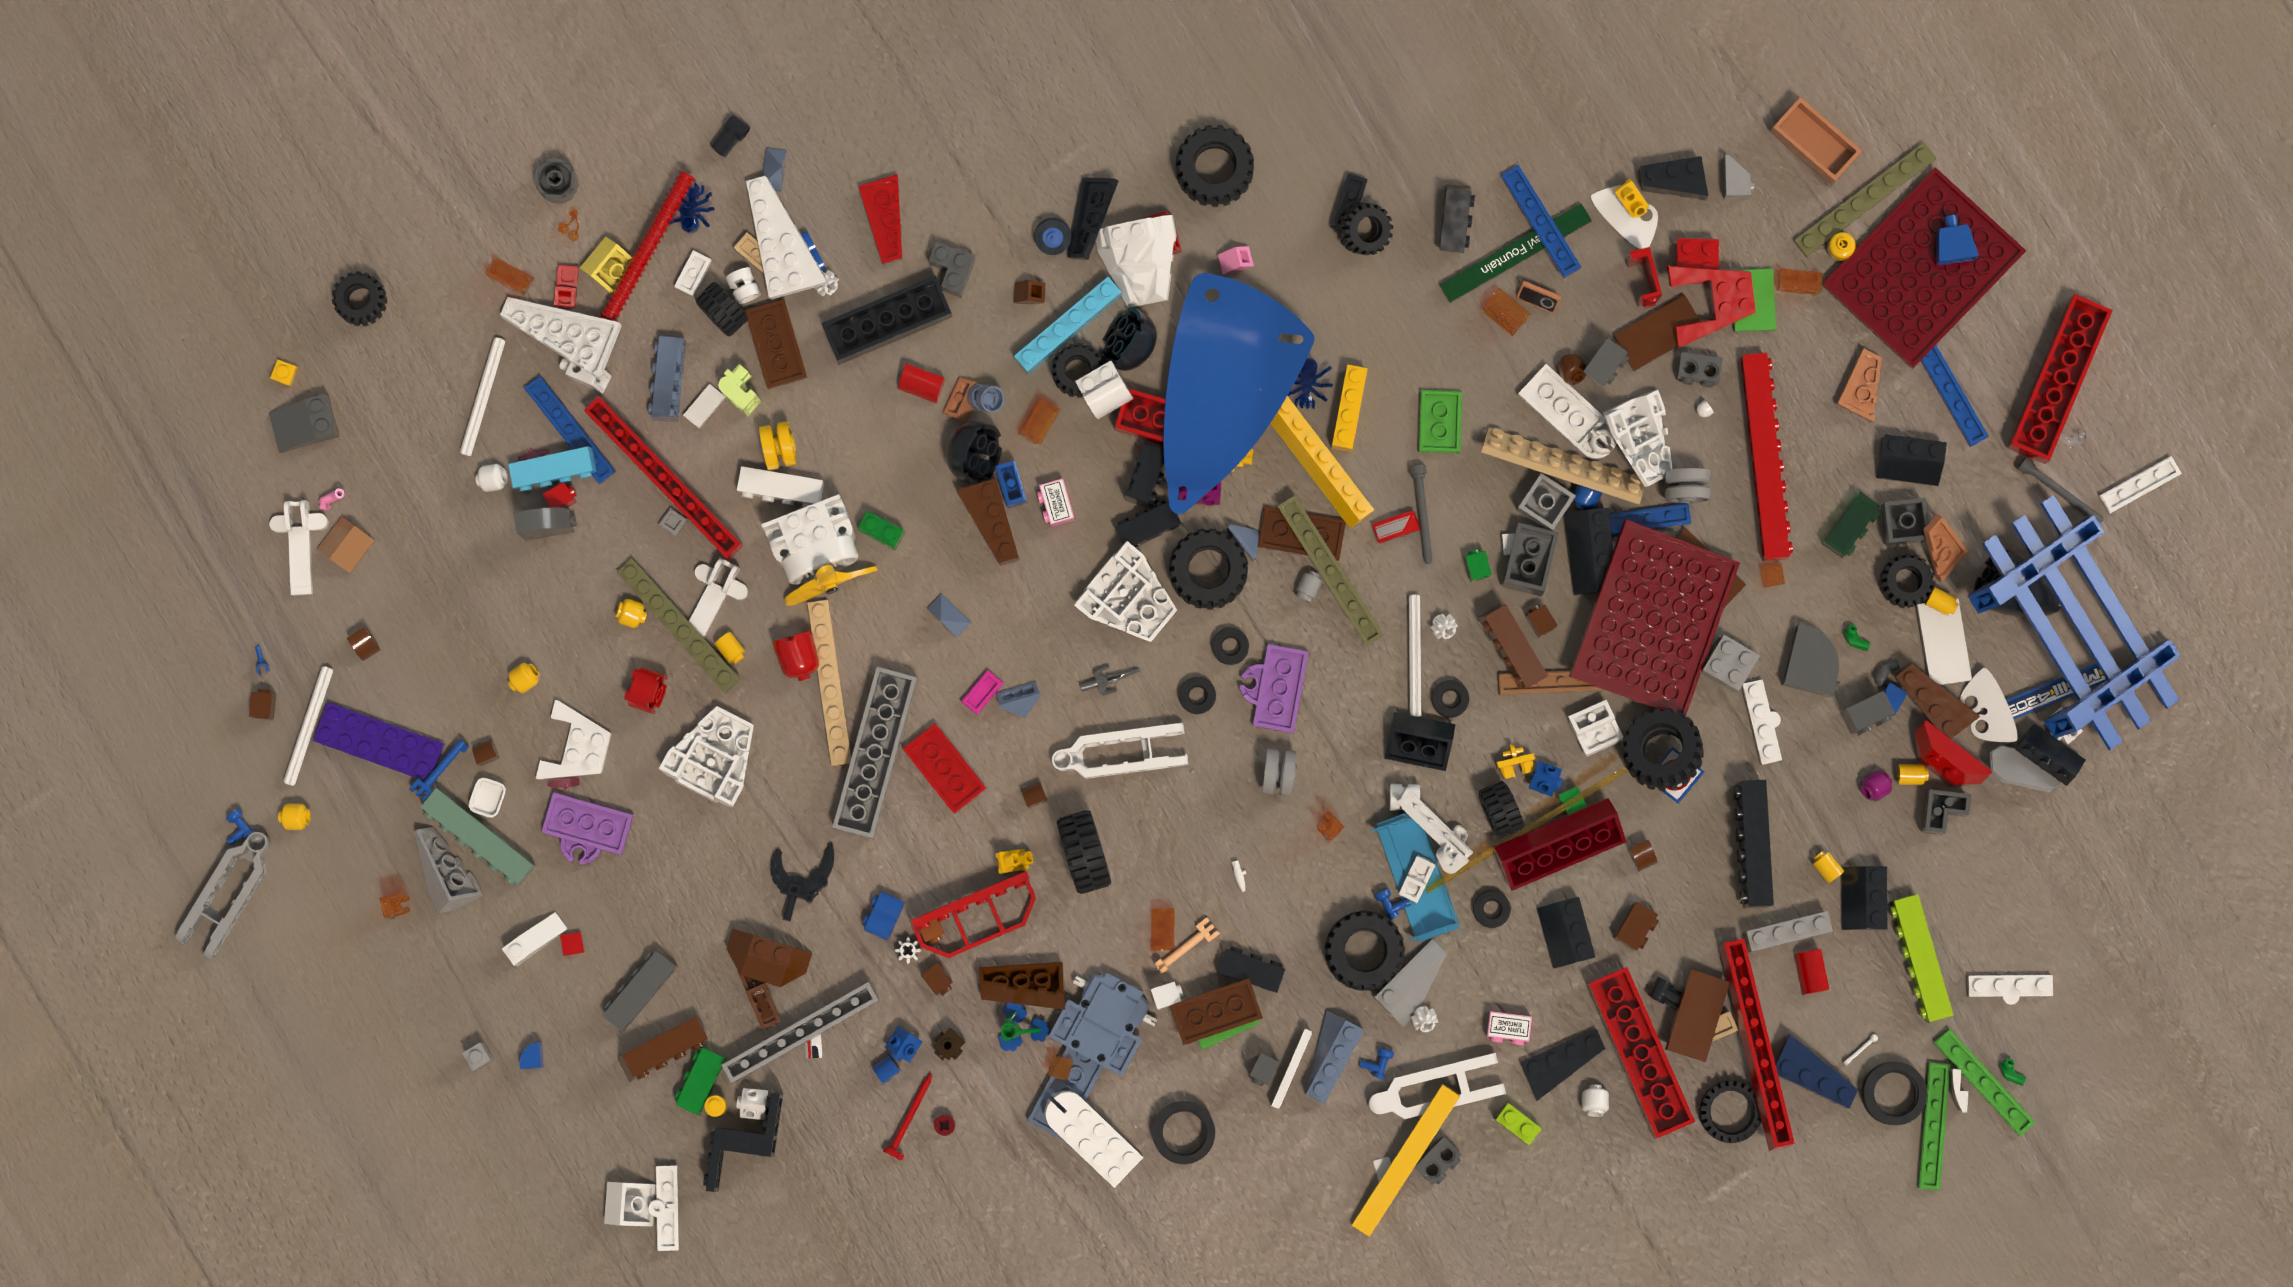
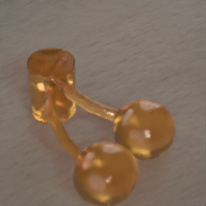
[558,209,579,241]

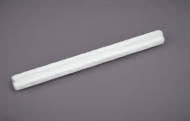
[460,337,505,456]
[1409,594,1421,717]
[283,666,333,786]

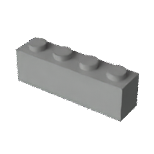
[1743,911,1833,952]

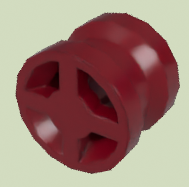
[934,1115,956,1136]

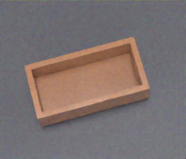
[1770,97,1862,186]

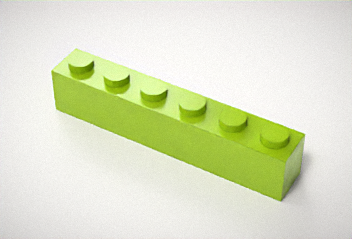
[1889,894,1954,1023]

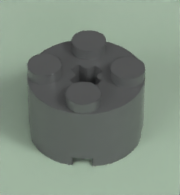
[534,158,578,203]

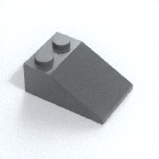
[269,394,340,453]
[1502,523,1559,597]

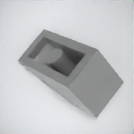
[1723,155,1754,199]

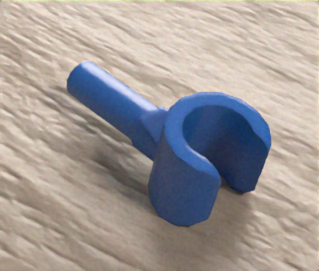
[255,646,270,675]

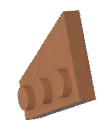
[1923,514,1969,582]

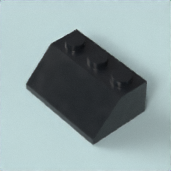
[1876,434,1947,486]
[1385,712,1456,771]
[1841,866,1888,930]
[1537,897,1595,969]

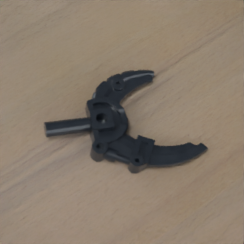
[771,843,834,922]

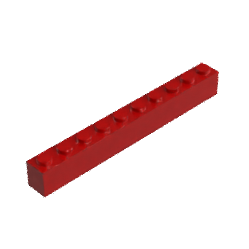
[1740,353,1793,562]
[584,396,743,561]
[1719,939,1795,1151]

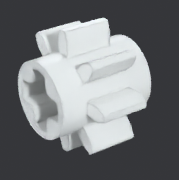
[814,270,839,296]
[1430,614,1458,640]
[895,938,922,964]
[1411,1006,1438,1032]

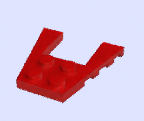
[1667,265,1756,347]

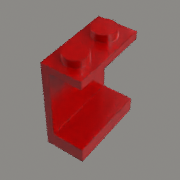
[1626,247,1662,308]

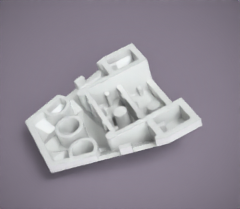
[1096,215,1177,308]
[1603,389,1672,487]
[1074,541,1177,642]
[659,706,754,807]

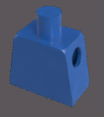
[1936,215,1979,266]

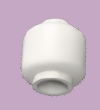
[475,464,508,492]
[1582,1085,1609,1117]

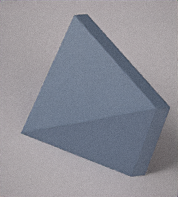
[762,148,787,191]
[1227,524,1260,561]
[927,594,971,638]
[996,681,1040,718]

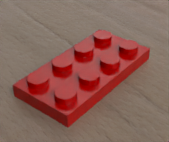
[903,724,987,814]

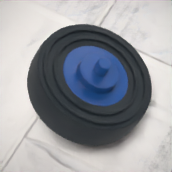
[1034,218,1071,255]

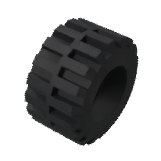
[1337,202,1393,255]
[332,271,387,326]
[695,282,748,337]
[1052,343,1103,398]
[1879,554,1935,608]
[1479,781,1523,838]

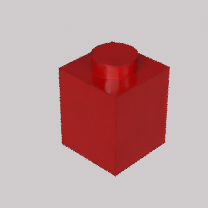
[542,482,577,508]

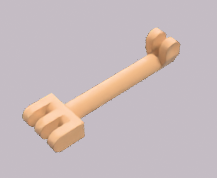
[1154,917,1220,974]

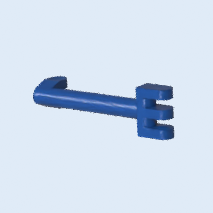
[409,739,469,802]

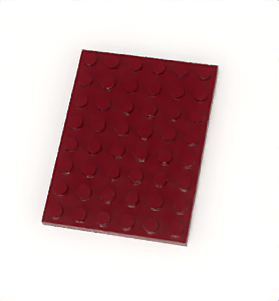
[1822,167,2026,369]
[1569,520,1740,717]

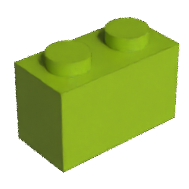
[1494,1103,1542,1145]

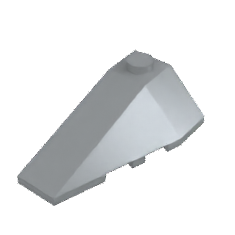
[414,827,483,913]

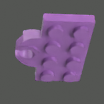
[1240,644,1309,734]
[541,793,634,865]

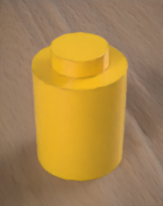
[1925,586,1959,616]
[714,632,746,665]
[1897,764,1929,785]
[1812,851,1844,884]
[705,1096,728,1117]

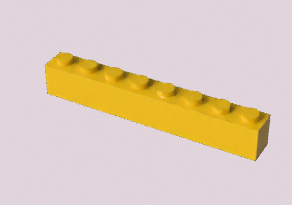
[1260,389,1374,529]

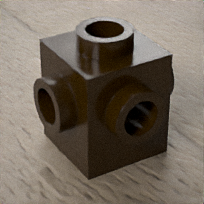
[933,1028,966,1061]

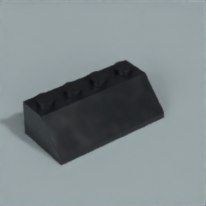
[1565,508,1613,595]

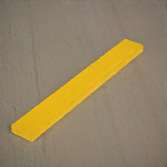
[1352,1084,1460,1237]

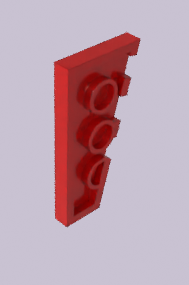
[858,174,903,265]

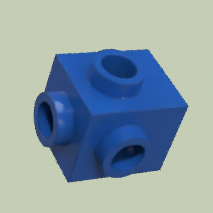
[1529,761,1563,797]
[885,1026,923,1063]

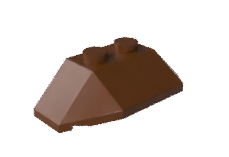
[726,929,812,987]

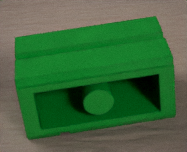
[858,511,905,551]

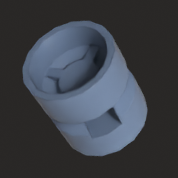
[967,383,1005,413]

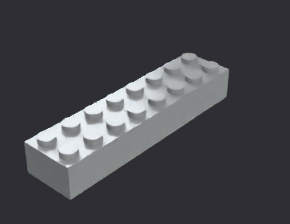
[832,667,918,840]

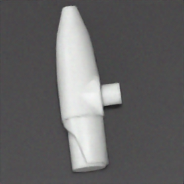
[1231,860,1247,892]

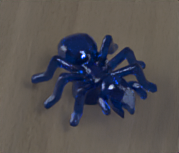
[669,183,715,234]
[1288,358,1333,409]

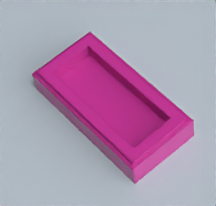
[961,670,1004,715]

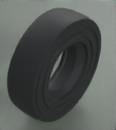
[1212,627,1249,665]
[1179,677,1216,714]
[1432,680,1469,718]
[1473,890,1511,928]

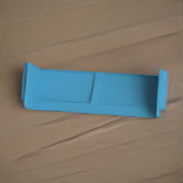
[1370,813,1459,942]

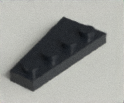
[1068,178,1119,260]
[1520,1029,1605,1101]

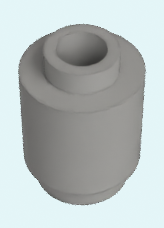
[1296,571,1323,603]

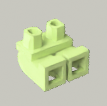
[718,364,761,417]

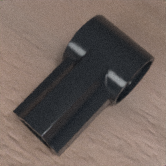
[711,115,750,158]
[1647,977,1682,1010]

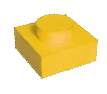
[270,359,298,387]

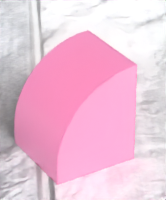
[1218,247,1254,274]

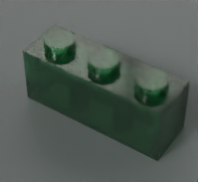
[1822,492,1880,558]

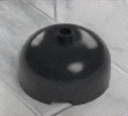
[1100,308,1157,371]
[946,421,1002,485]

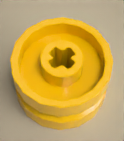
[759,421,797,471]

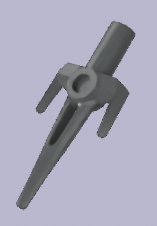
[1080,665,1140,696]

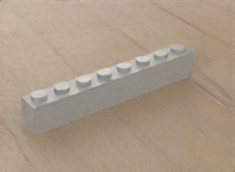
[722,982,880,1083]

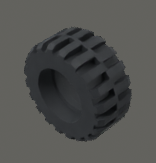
[1176,125,1254,207]
[1169,528,1248,610]
[1622,708,1704,791]
[1056,810,1112,894]
[1324,910,1405,991]

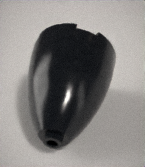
[1973,549,2061,618]

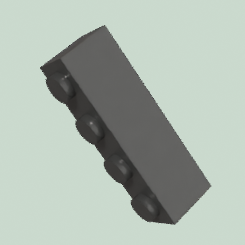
[603,950,678,1031]

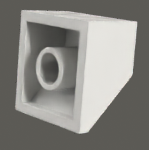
[604,1182,656,1226]

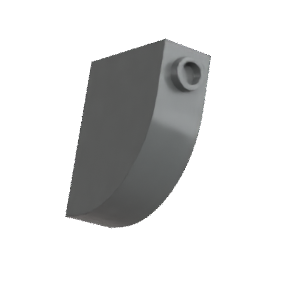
[513,507,577,541]
[1782,623,1840,698]

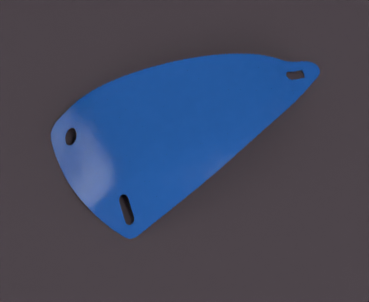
[1164,273,1315,514]

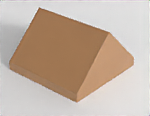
[317,516,375,573]

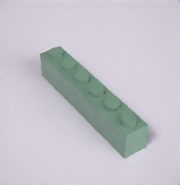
[421,788,536,886]

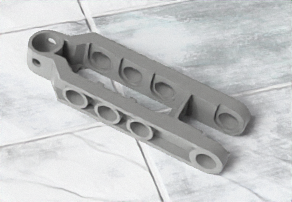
[175,832,271,961]

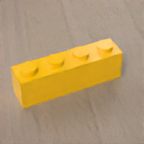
[1331,365,1368,452]

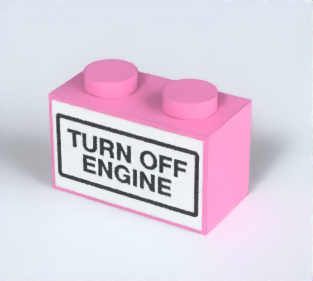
[1037,478,1075,527]
[1486,1011,1532,1045]

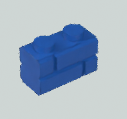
[995,461,1027,509]

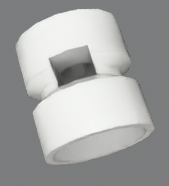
[726,267,761,305]
[1389,784,1420,811]

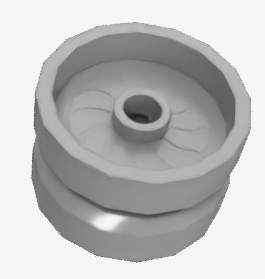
[1665,468,1711,504]
[1262,748,1297,797]

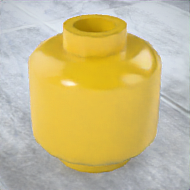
[1827,232,1856,261]
[615,599,647,629]
[508,663,539,693]
[278,803,311,830]

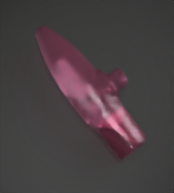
[518,448,549,461]
[547,778,580,791]

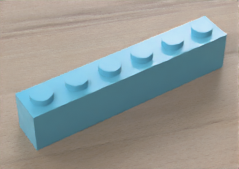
[1014,277,1122,375]

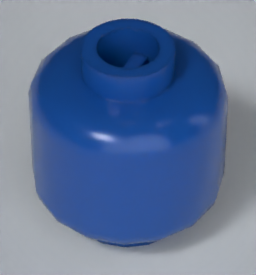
[1573,484,1602,510]

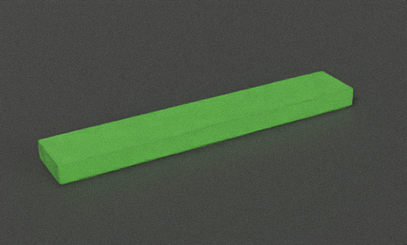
[1933,1028,2036,1136]
[1918,1062,1950,1191]

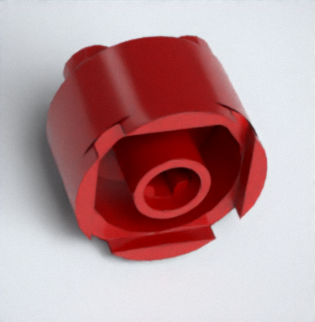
[624,667,668,714]

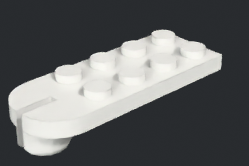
[1518,364,1617,460]
[1044,1091,1143,1188]

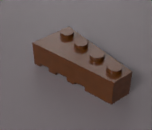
[956,478,1020,566]
[1477,604,1548,689]
[1893,662,1981,739]
[979,962,1065,1010]
[618,1017,708,1082]

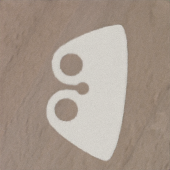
[1591,185,1658,249]
[1960,668,2017,742]

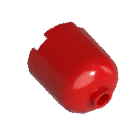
[772,630,819,681]

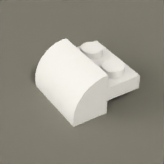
[1075,361,1133,419]
[1568,700,1623,757]

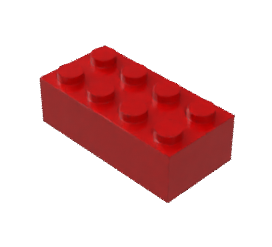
[1115,389,1166,445]

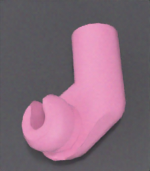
[318,489,344,511]

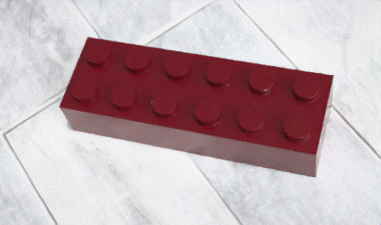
[1494,798,1626,891]

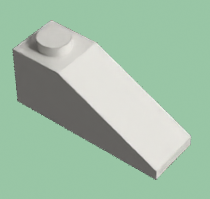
[502,912,568,967]

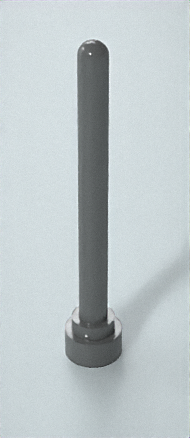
[2017,456,2103,523]
[1409,465,1433,564]

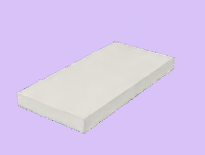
[1916,599,1972,685]

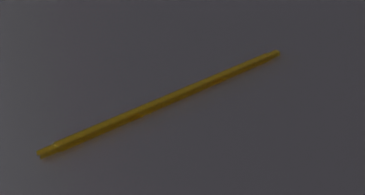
[1425,767,1627,893]

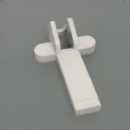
[269,500,329,596]
[689,558,749,638]
[1397,788,1473,874]

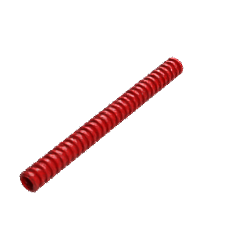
[598,171,695,322]

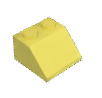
[580,236,633,295]

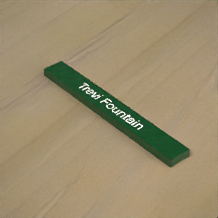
[1439,203,1592,303]

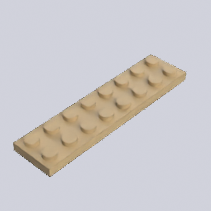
[1481,428,1644,504]

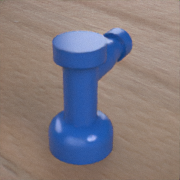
[226,808,255,846]
[1374,888,1411,920]
[1360,1047,1395,1080]

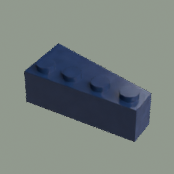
[1775,1034,1858,1109]

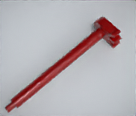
[883,1074,933,1161]

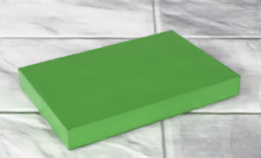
[1734,269,1776,332]
[1419,390,1462,454]

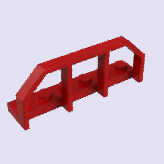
[909,871,1036,958]

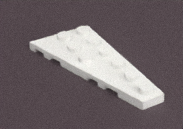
[746,176,829,299]
[500,297,622,380]

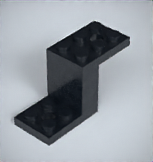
[703,1093,783,1192]

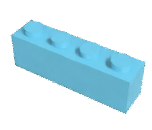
[508,446,597,492]

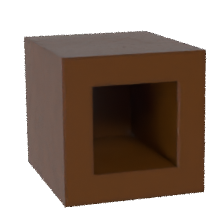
[1526,604,1558,638]
[249,689,276,720]
[921,963,953,996]

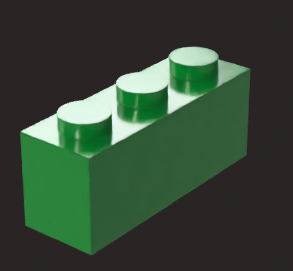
[674,1048,727,1116]

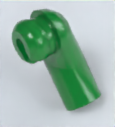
[1844,625,1870,651]
[2000,1058,2026,1086]

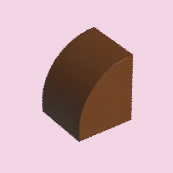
[1014,280,1046,304]
[347,627,380,661]
[472,739,500,766]
[1021,782,1047,809]
[1628,839,1658,872]

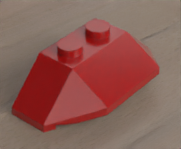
[1914,720,1992,787]

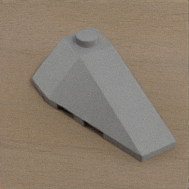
[1374,939,1447,1027]

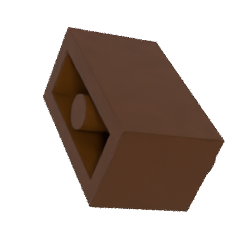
[1614,902,1659,951]

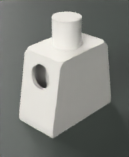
[560,358,612,394]

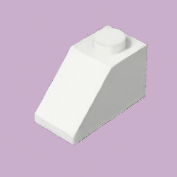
[1151,982,1184,1010]

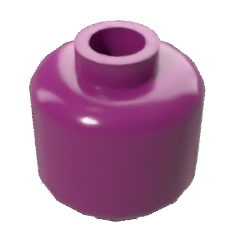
[1861,770,1892,801]

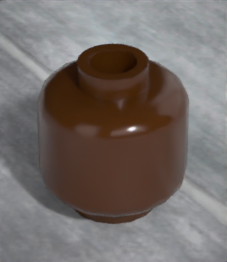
[1557,354,1587,385]

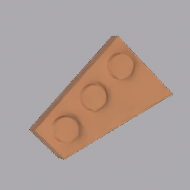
[1836,348,1882,422]

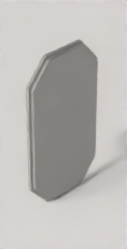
[1990,746,2060,792]

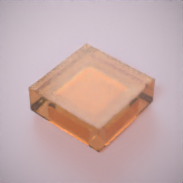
[1760,563,1785,588]
[1047,1055,1073,1081]

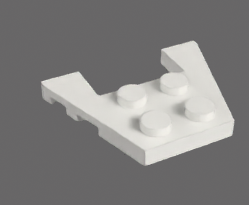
[536,700,612,780]

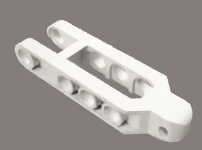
[1052,723,1189,779]
[1368,1053,1506,1119]

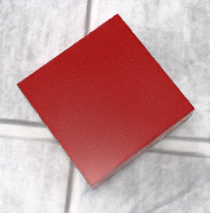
[560,932,585,956]

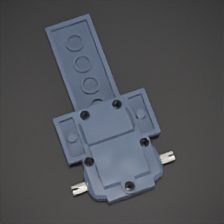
[1027,973,1158,1141]

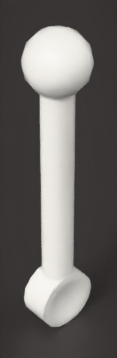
[1843,1034,1878,1065]

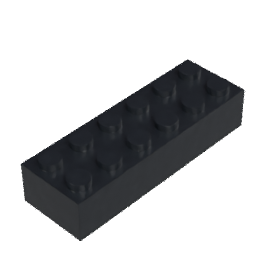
[821,275,953,365]
[1733,780,1774,909]

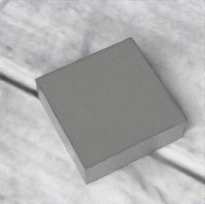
[659,508,688,537]

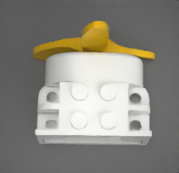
[761,494,878,606]

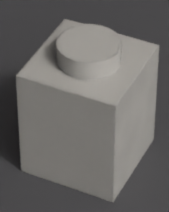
[462,1042,494,1072]

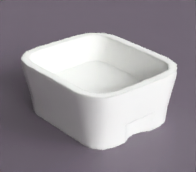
[469,778,506,818]

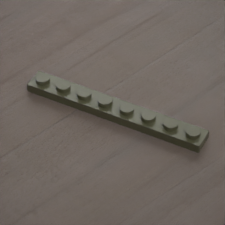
[1793,142,1936,257]
[1278,495,1384,646]
[617,559,741,694]

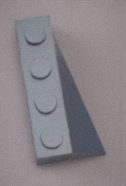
[648,336,686,422]
[1305,1011,1364,1104]

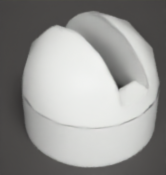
[1697,399,1714,417]

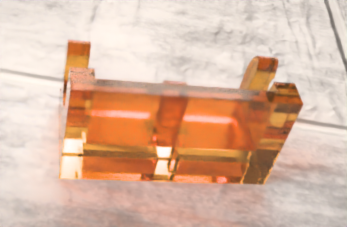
[485,259,534,296]
[1777,268,1822,296]
[1481,288,1531,337]
[1018,398,1061,445]
[1317,811,1345,844]
[379,892,410,920]
[1151,908,1175,951]

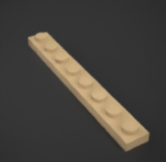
[808,600,852,767]

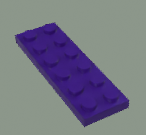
[313,702,445,781]

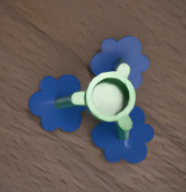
[999,1003,1050,1052]

